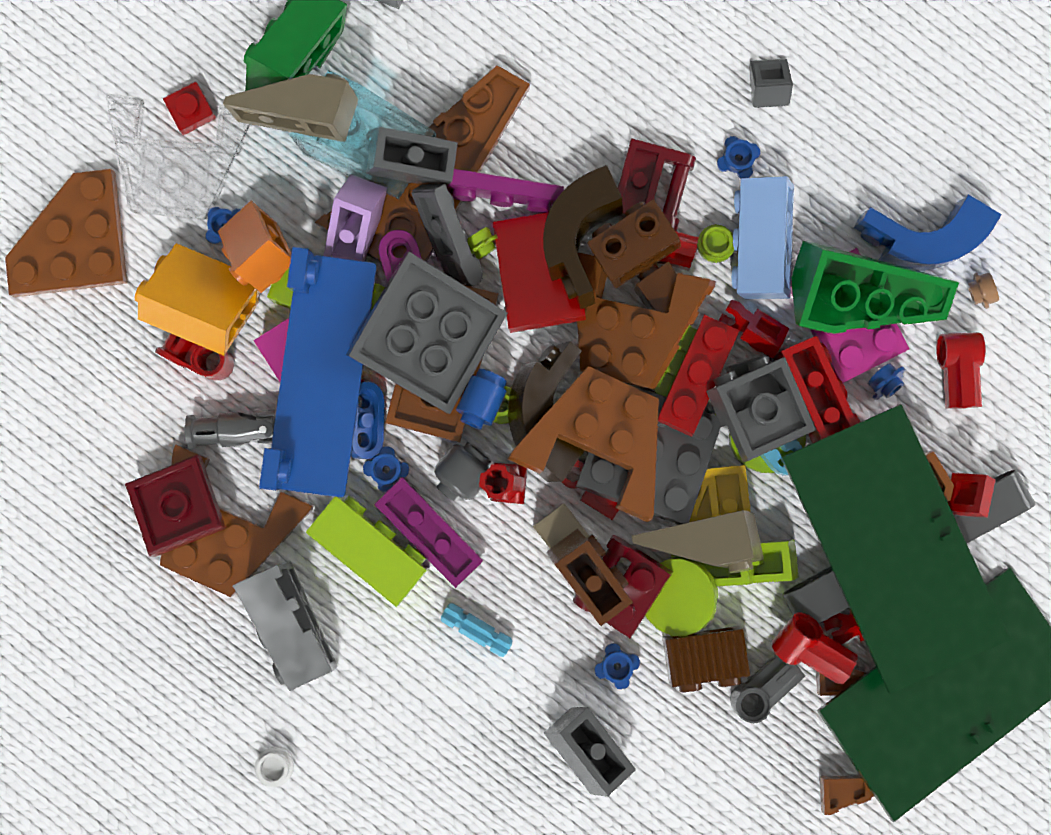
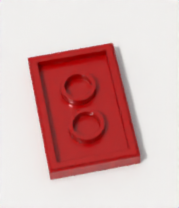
[492,212,586,333]

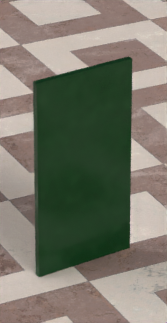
[781,404,1011,694]
[816,568,1051,822]

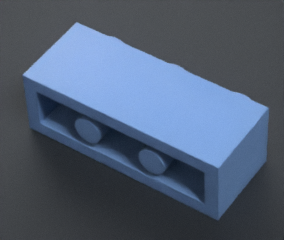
[731,176,794,299]

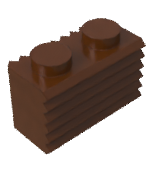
[662,626,750,692]

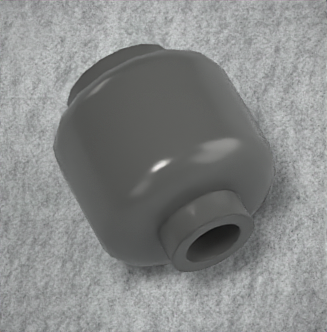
[434,442,491,501]

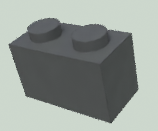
[366,126,458,186]
[544,707,636,797]

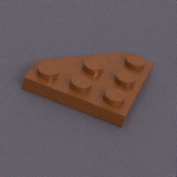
[5,169,128,297]

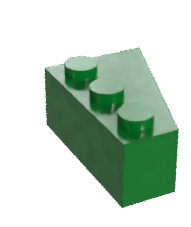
[243,0,347,91]

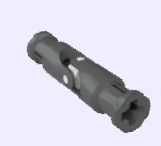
[184,410,276,450]

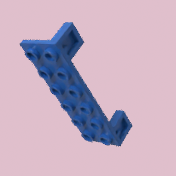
[259,247,377,497]

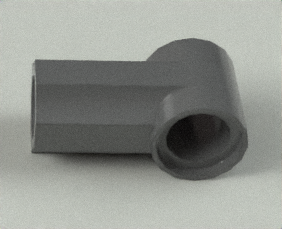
[730,654,805,724]

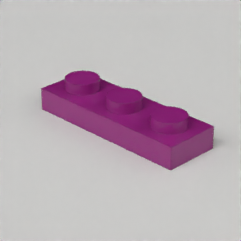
[446,169,564,213]
[374,477,484,588]

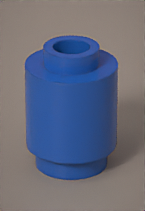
[456,368,507,430]

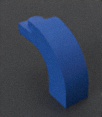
[853,194,1002,271]

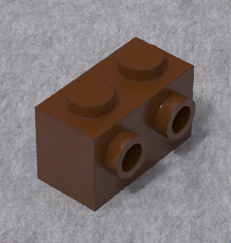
[587,199,681,289]
[546,528,633,626]

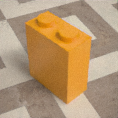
[135,243,260,356]

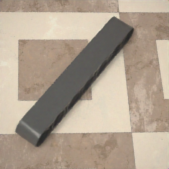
[782,469,1036,623]

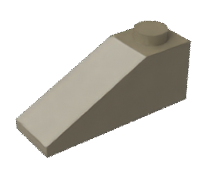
[223,74,359,142]
[631,510,764,573]

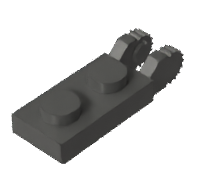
[411,184,483,286]

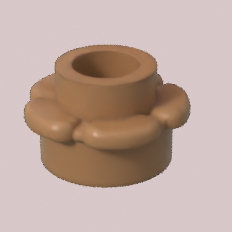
[968,272,999,309]

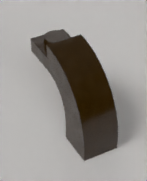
[543,165,623,309]
[508,341,584,482]

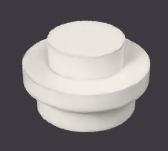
[254,747,294,787]

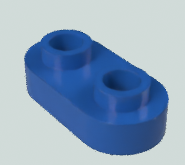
[351,382,384,459]

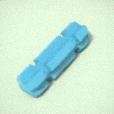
[440,603,513,657]

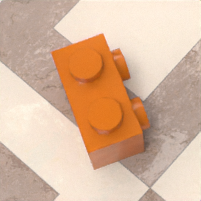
[218,201,292,293]

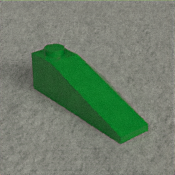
[791,240,960,334]

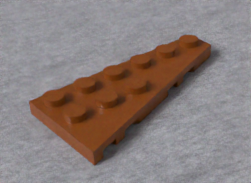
[315,65,530,263]

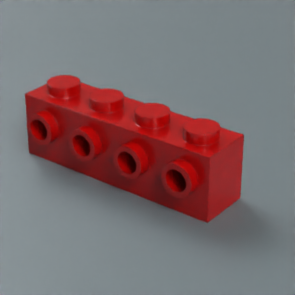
[773,335,861,443]

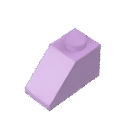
[324,175,387,262]

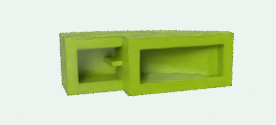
[671,539,799,587]

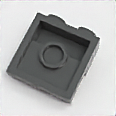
[706,355,816,462]

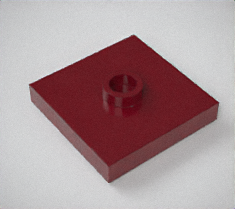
[125,455,226,558]

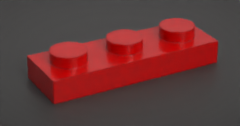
[658,314,740,437]

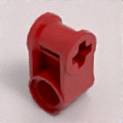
[155,333,235,381]

